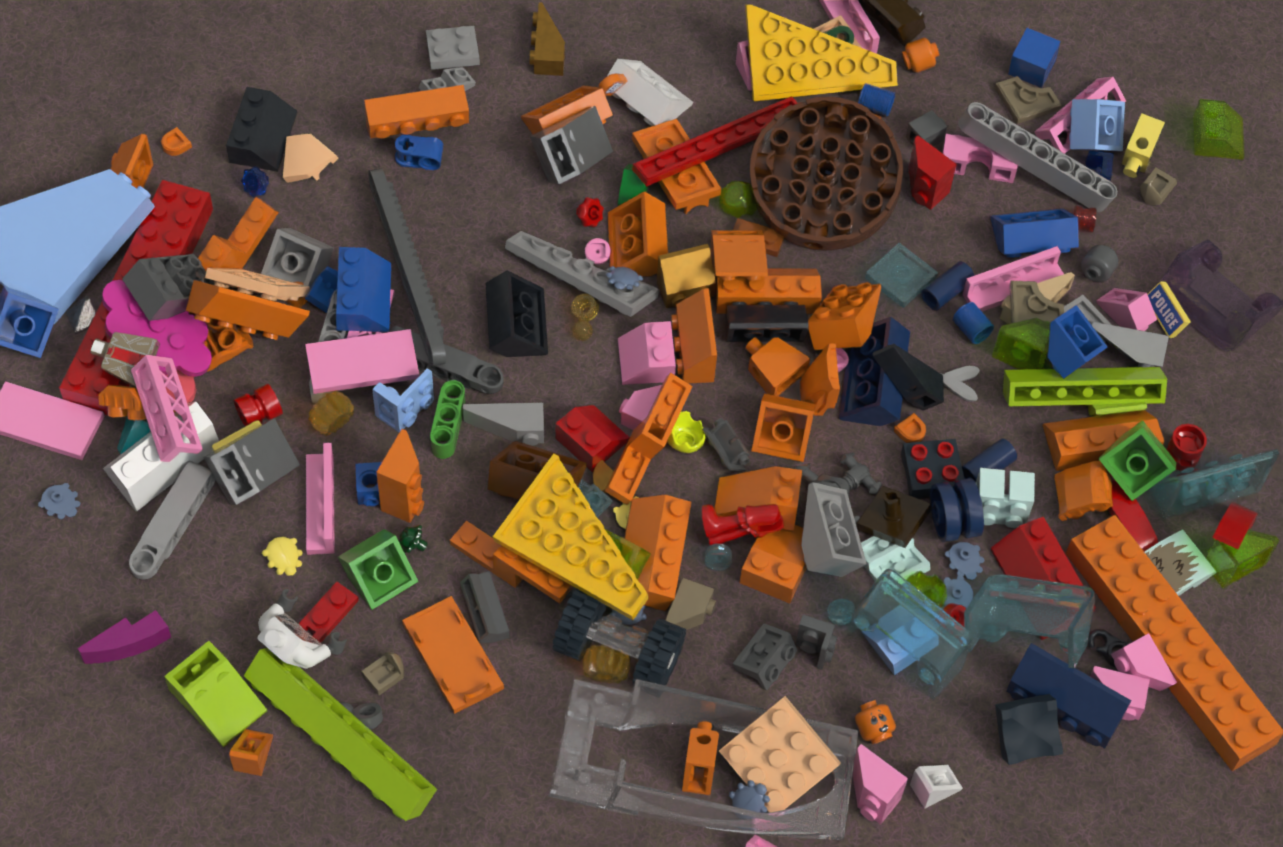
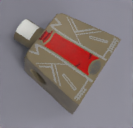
[91,332,160,388]

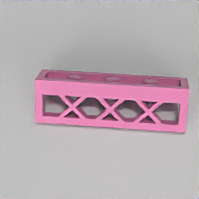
[819,0,880,54]
[1035,77,1126,154]
[963,246,1064,312]
[131,355,203,462]
[306,443,335,555]

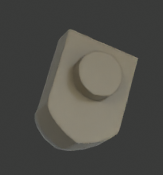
[1140,168,1177,205]
[362,652,404,696]

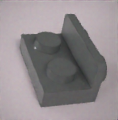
[796,615,838,670]
[733,623,797,690]

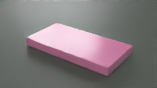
[305,329,419,394]
[0,381,105,460]

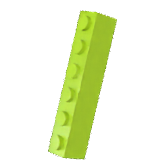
[1003,367,1167,406]

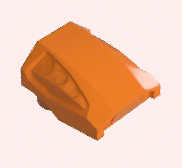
[204,318,253,372]
[800,344,840,416]
[99,385,176,420]
[1055,460,1113,521]

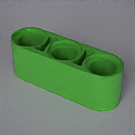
[430,380,465,459]

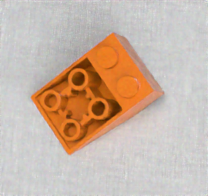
[711,230,768,280]
[808,282,881,350]

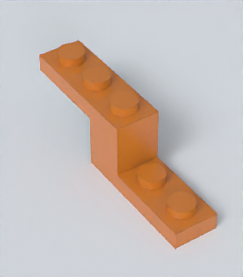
[189,197,279,315]
[605,372,693,505]
[450,521,573,603]

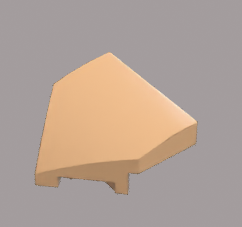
[283,134,339,182]

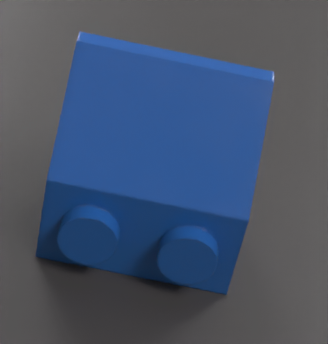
[0,286,59,358]
[1048,305,1107,379]

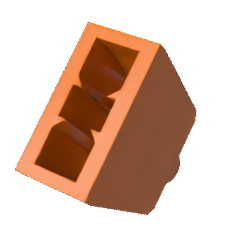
[746,337,810,396]
[682,721,719,795]

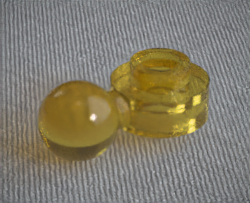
[571,294,599,341]

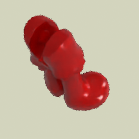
[702,504,784,547]

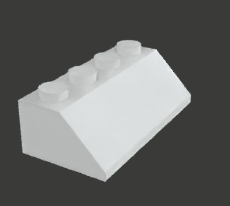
[103,402,219,511]

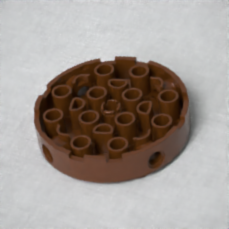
[750,97,903,251]

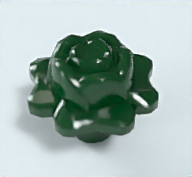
[398,525,428,553]

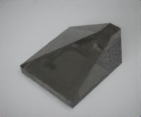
[66,296,96,334]

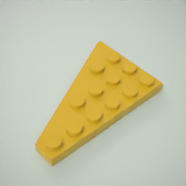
[745,4,898,101]
[493,454,648,620]

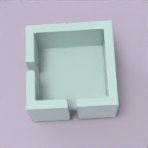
[976,468,1035,528]

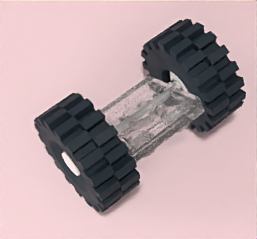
[552,588,686,694]

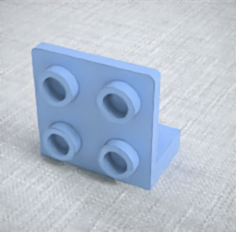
[373,368,434,432]

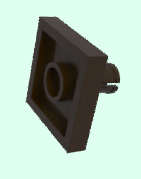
[857,486,931,548]

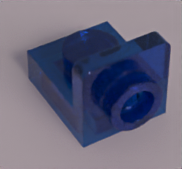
[1085,150,1114,181]

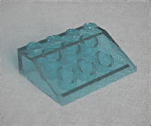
[1150,449,1280,519]

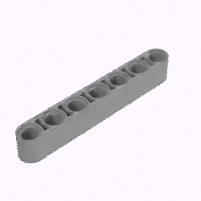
[958,102,1118,212]

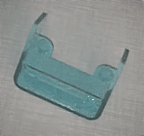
[849,569,972,700]
[964,574,1095,668]

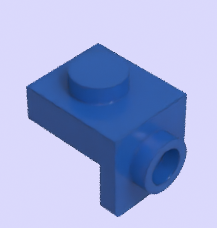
[305,266,338,313]

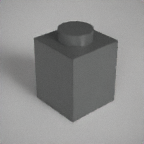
[906,110,947,147]

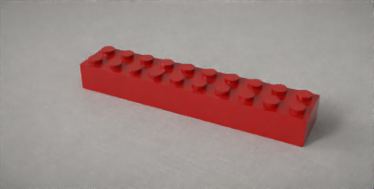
[59,180,213,418]

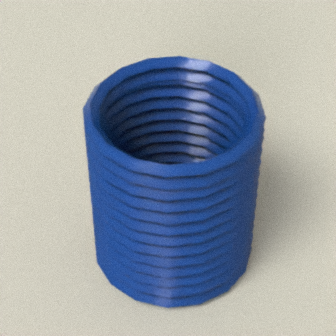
[858,83,895,117]
[953,302,994,344]

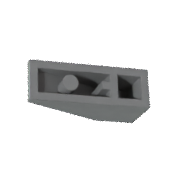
[1089,321,1169,367]
[463,403,544,446]

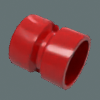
[233,384,283,427]
[1166,424,1207,471]

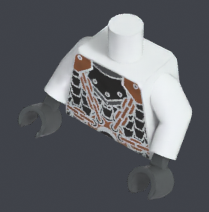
[257,589,347,669]

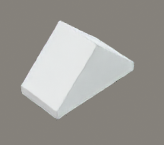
[910,765,963,809]

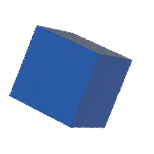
[1008,28,1061,88]

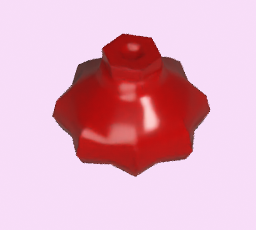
[576,197,604,228]

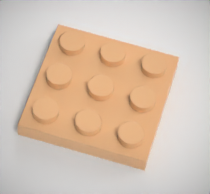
[205,268,310,301]
[719,696,841,818]

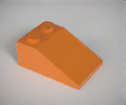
[715,466,802,531]
[740,525,807,604]

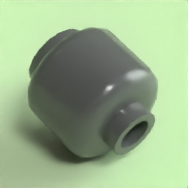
[1081,245,1119,282]

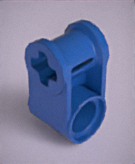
[395,135,444,170]

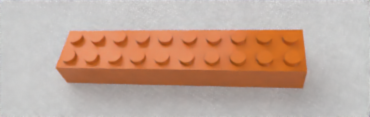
[1066,515,1283,771]

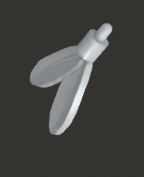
[940,366,980,402]

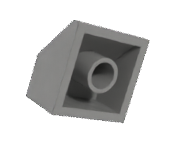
[261,228,334,288]

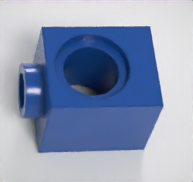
[355,462,382,506]

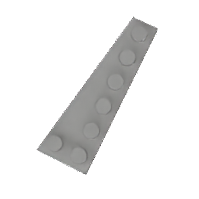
[505,231,660,317]

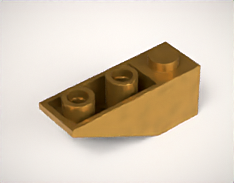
[530,2,565,76]

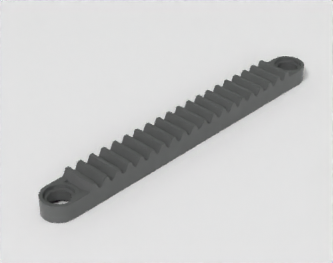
[368,168,446,366]

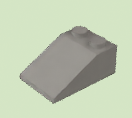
[801,482,867,577]

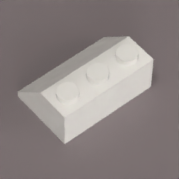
[607,59,693,126]

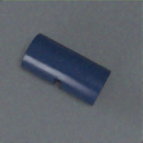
[921,261,975,311]
[962,438,1017,483]

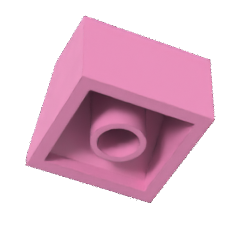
[618,321,676,385]
[852,744,908,825]

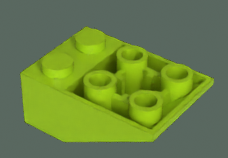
[164,641,267,747]

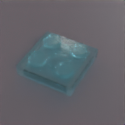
[865,243,938,308]

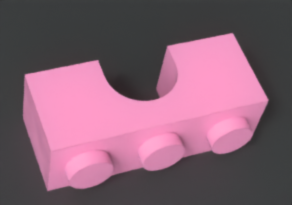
[942,134,1018,183]

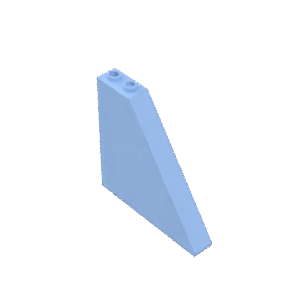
[0,169,155,324]

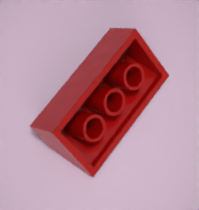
[990,517,1096,640]

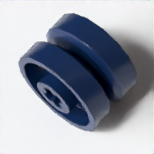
[930,478,984,543]

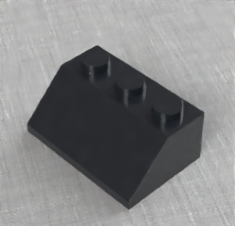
[226,87,297,172]
[485,270,548,357]
[725,301,809,342]

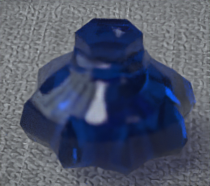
[241,166,269,198]

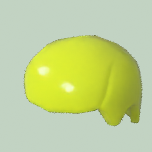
[667,411,706,453]

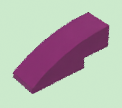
[77,610,172,664]

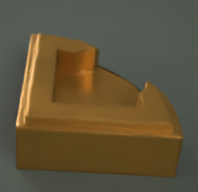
[593,460,614,497]

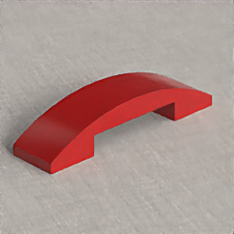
[1108,474,1159,552]
[1212,502,1258,549]

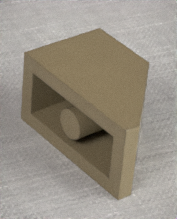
[665,578,717,630]

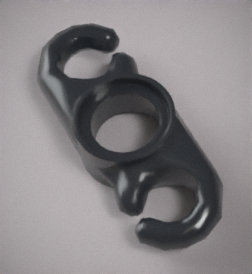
[1087,629,1129,667]

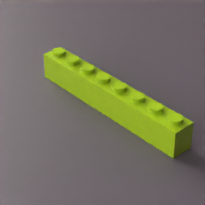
[244,648,437,821]

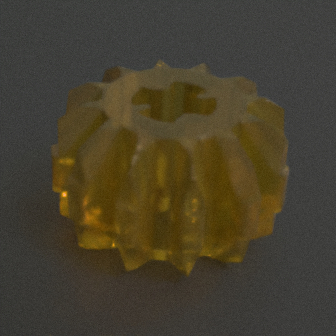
[308,390,354,436]
[582,644,630,684]

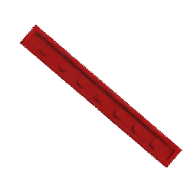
[632,96,797,187]

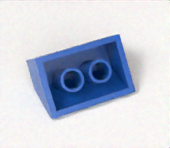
[990,209,1079,258]
[336,247,391,332]

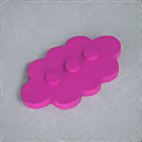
[102,280,212,377]

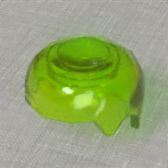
[719,180,757,218]
[903,571,948,613]

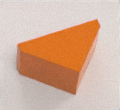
[229,729,273,776]

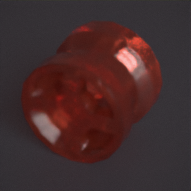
[1073,205,1097,233]

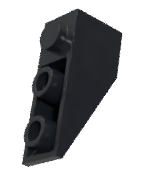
[873,344,944,410]

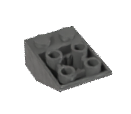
[530,106,613,184]
[122,254,214,321]
[203,418,300,505]

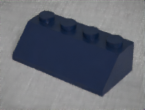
[839,317,910,426]
[1006,643,1132,749]

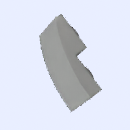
[418,67,476,91]

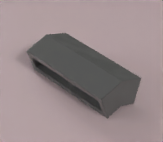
[460,571,509,643]

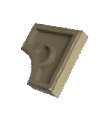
[995,76,1061,124]
[1009,281,1064,331]

